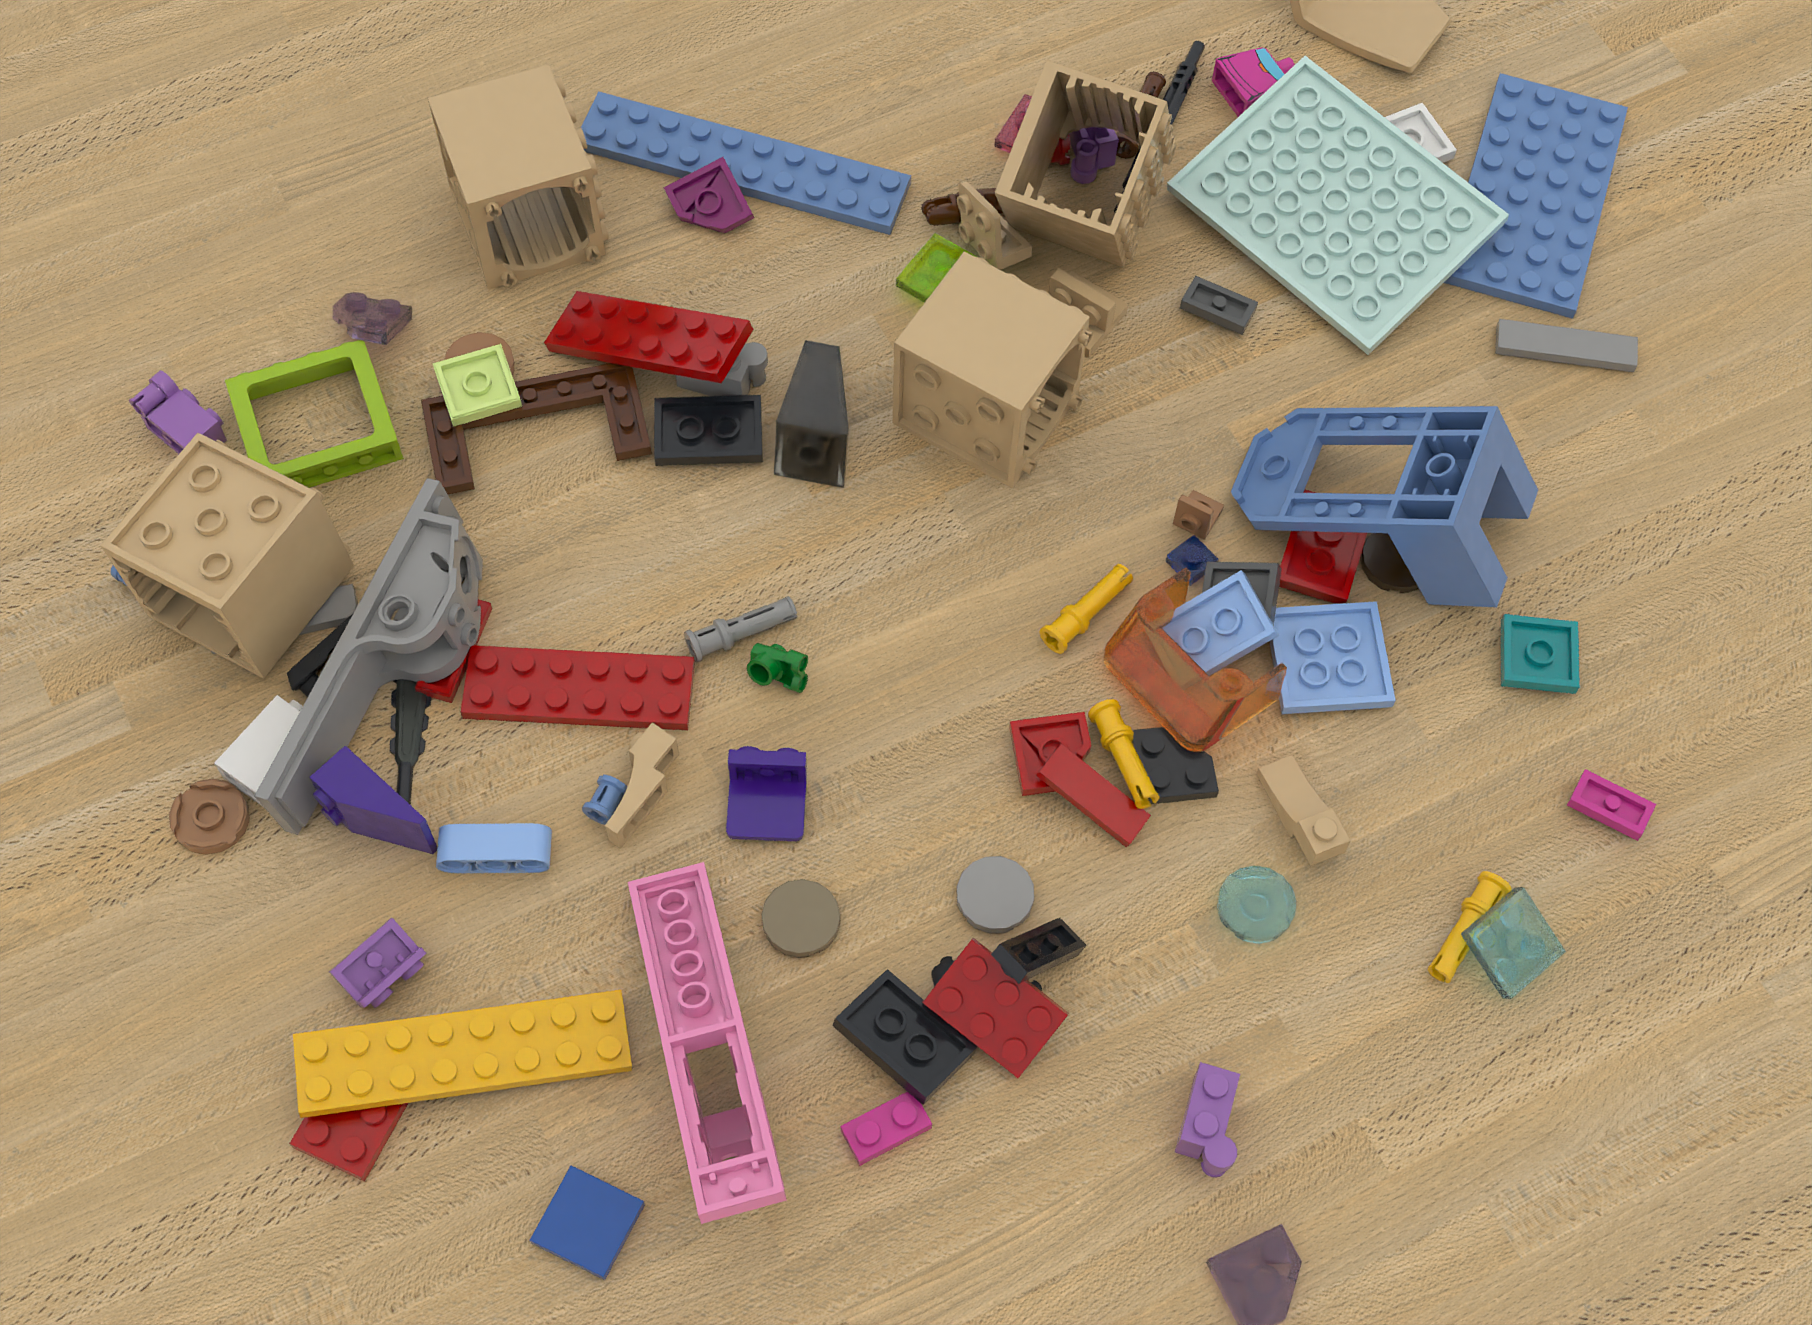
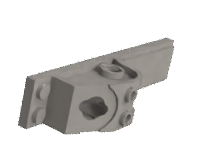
[254,478,483,835]

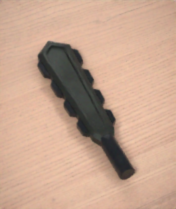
[390,679,432,804]

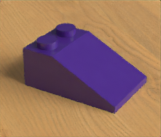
[310,745,438,854]

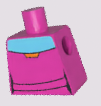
[1212,47,1295,117]

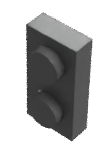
[1180,275,1258,335]

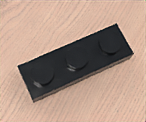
[991,917,1087,984]

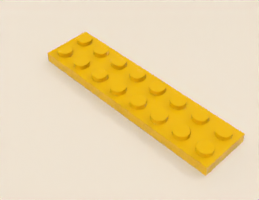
[293,990,632,1118]

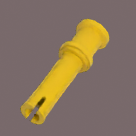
[1039,564,1133,654]
[1088,699,1159,809]
[1428,871,1512,983]

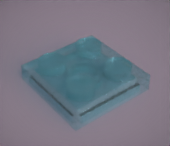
[1461,887,1566,999]

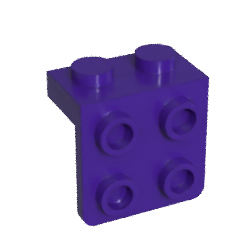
[726,746,807,842]

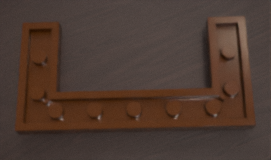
[421,363,652,495]

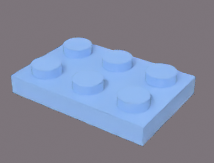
[1145,570,1279,692]

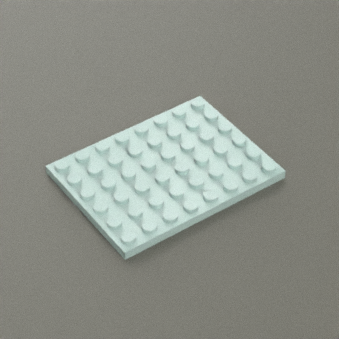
[1167,56,1509,355]

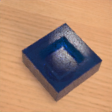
[1166,535,1219,586]

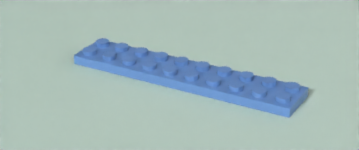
[581,91,911,235]

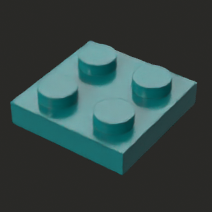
[1501,614,1580,694]

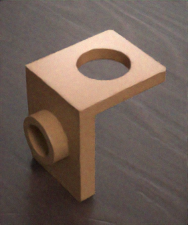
[1173,490,1224,540]

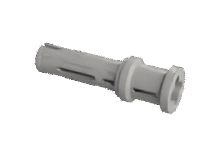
[684,596,797,663]

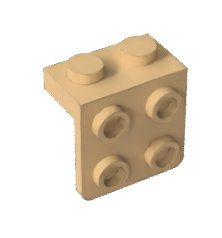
[957,181,1032,270]

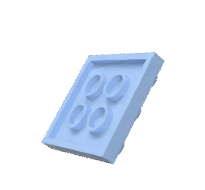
[1269,601,1396,714]

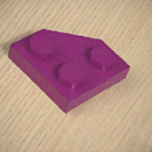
[663,157,755,234]

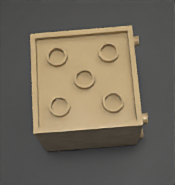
[995,60,1176,268]
[427,64,608,290]
[892,251,1093,488]
[100,433,354,679]

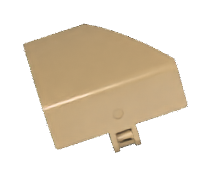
[1290,0,1451,73]

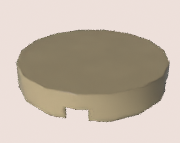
[761,879,840,958]

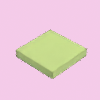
[433,344,522,427]

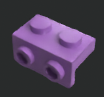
[329,918,426,1008]

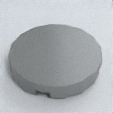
[956,856,1034,933]

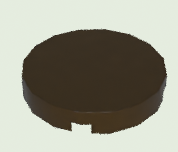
[1361,533,1419,593]

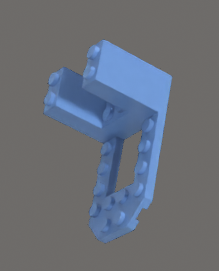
[1231,406,1538,608]

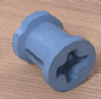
[582,775,627,825]

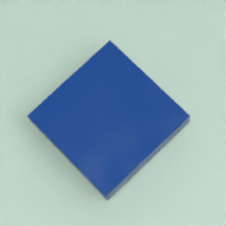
[530,1166,645,1280]

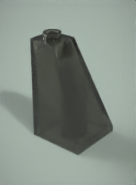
[774,340,849,488]

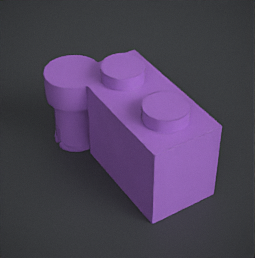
[1069,127,1119,184]
[129,370,227,454]
[1175,1062,1240,1178]

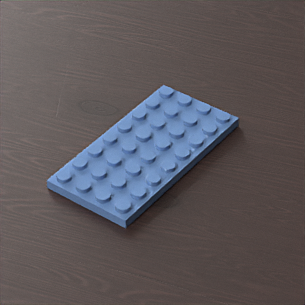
[1444,73,1628,319]

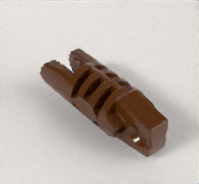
[921,188,1003,226]

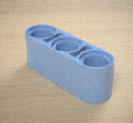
[436,823,552,873]

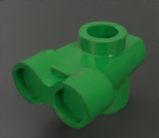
[747,643,808,693]

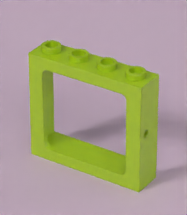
[225,339,404,488]

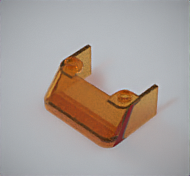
[1103,568,1287,752]

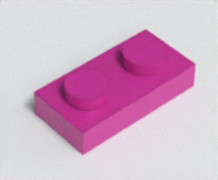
[1567,769,1656,841]
[840,1092,932,1166]

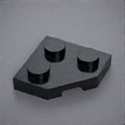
[1132,726,1219,804]

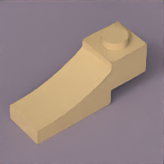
[605,723,679,849]
[1256,755,1351,866]

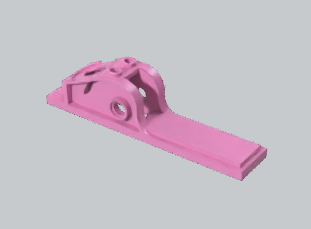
[628,862,787,1224]

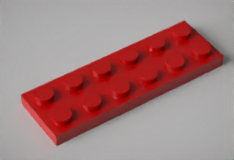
[544,291,754,384]
[460,645,695,731]

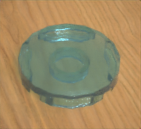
[1217,865,1297,944]

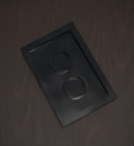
[654,395,763,466]
[833,969,978,1105]

